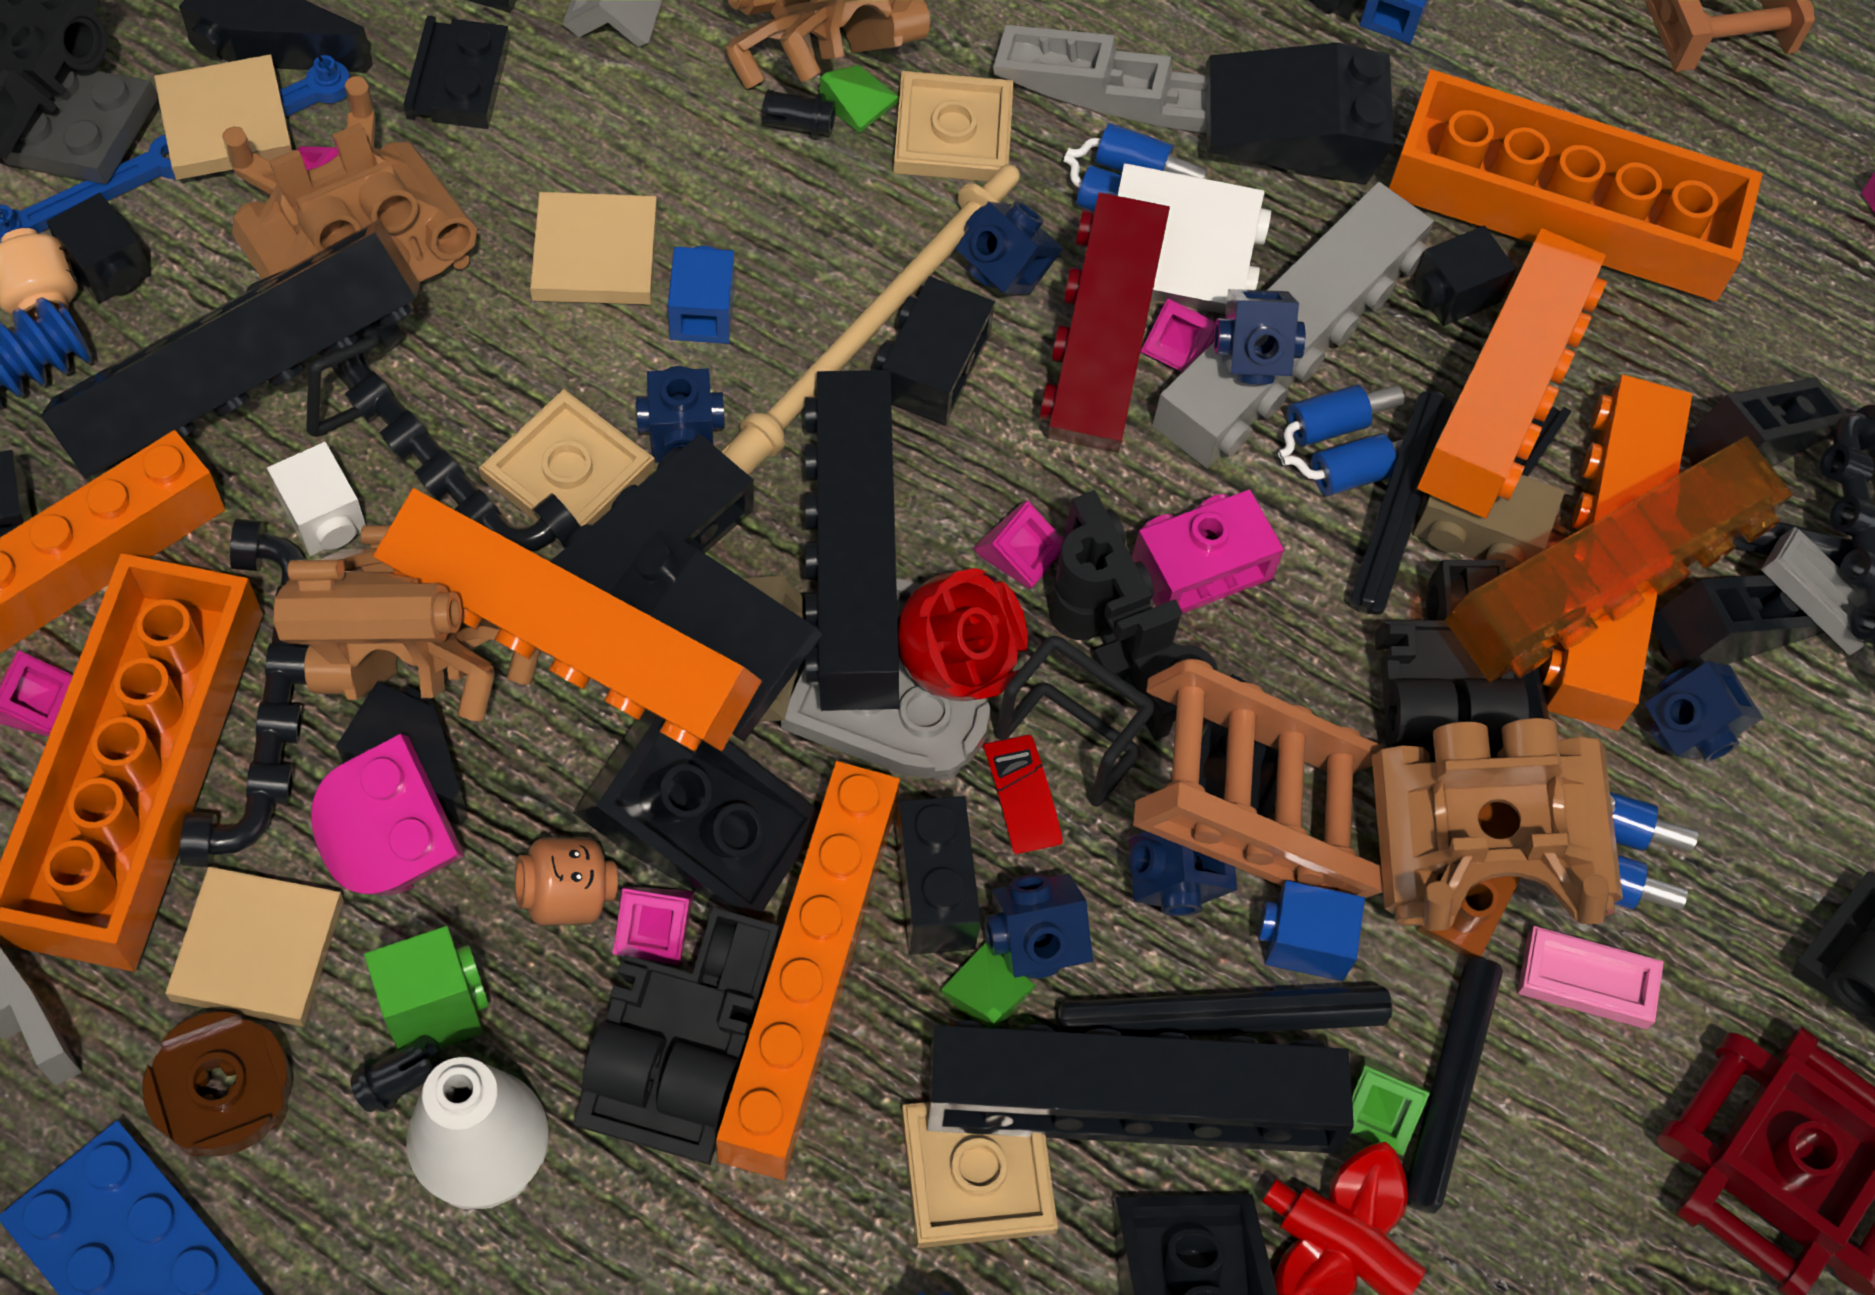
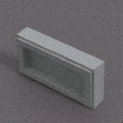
[1761,527,1867,656]

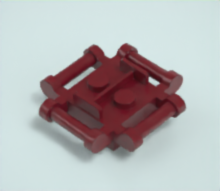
[1656,1026,1875,1295]

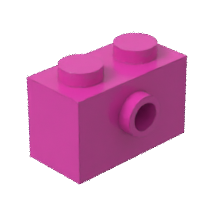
[1132,489,1284,614]

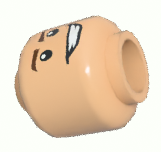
[0,228,78,320]

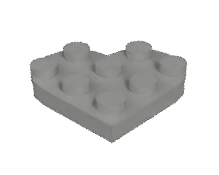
[781,578,990,781]

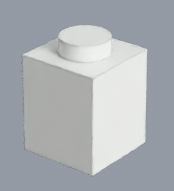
[267,442,366,557]

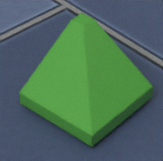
[820,65,899,133]
[941,942,1036,1029]
[1351,1057,1430,1156]

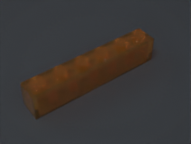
[1444,436,1794,683]

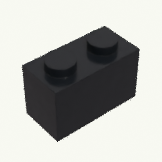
[874,276,995,426]
[895,796,981,955]

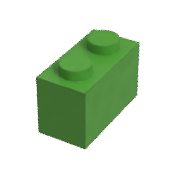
[364,926,489,1051]

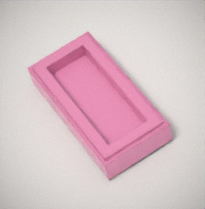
[1517,926,1664,1030]

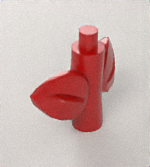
[1262,1141,1427,1295]

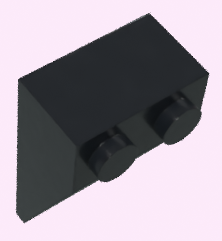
[1206,42,1394,185]
[609,528,823,742]
[573,710,820,920]
[1114,1194,1278,1295]

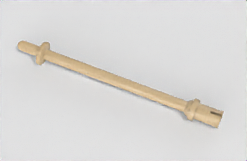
[721,164,1020,475]

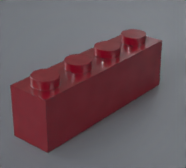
[1039,192,1170,453]

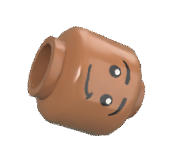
[514,837,618,926]

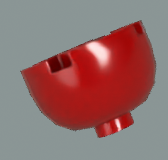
[898,568,1028,701]

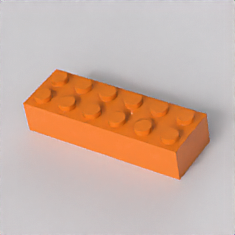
[1389,69,1763,302]
[0,553,263,972]

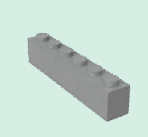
[1152,182,1434,469]

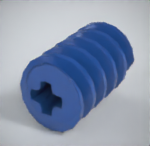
[0,297,93,407]

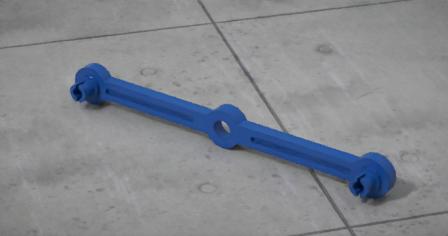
[0,55,350,243]

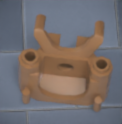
[726,0,930,89]
[222,76,478,282]
[273,525,540,722]
[1372,718,1623,931]

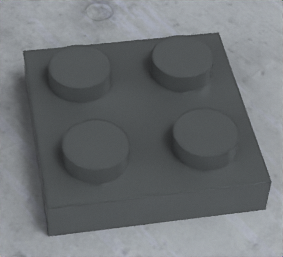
[3,67,158,185]

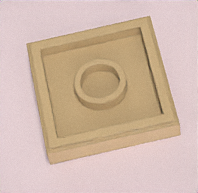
[154,54,293,180]
[893,71,1014,181]
[530,192,657,305]
[479,389,656,526]
[165,867,344,1027]
[901,1102,1058,1248]

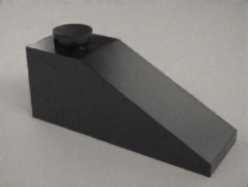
[179,0,373,73]
[1683,377,1848,488]
[1652,575,1826,671]

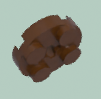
[142,1011,292,1157]

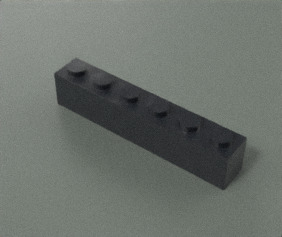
[41,219,420,479]
[805,370,899,711]
[927,1020,1354,1154]

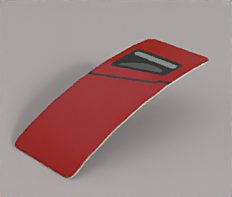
[984,735,1063,854]

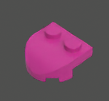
[311,734,465,896]

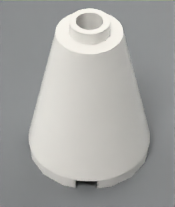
[406,1057,548,1209]

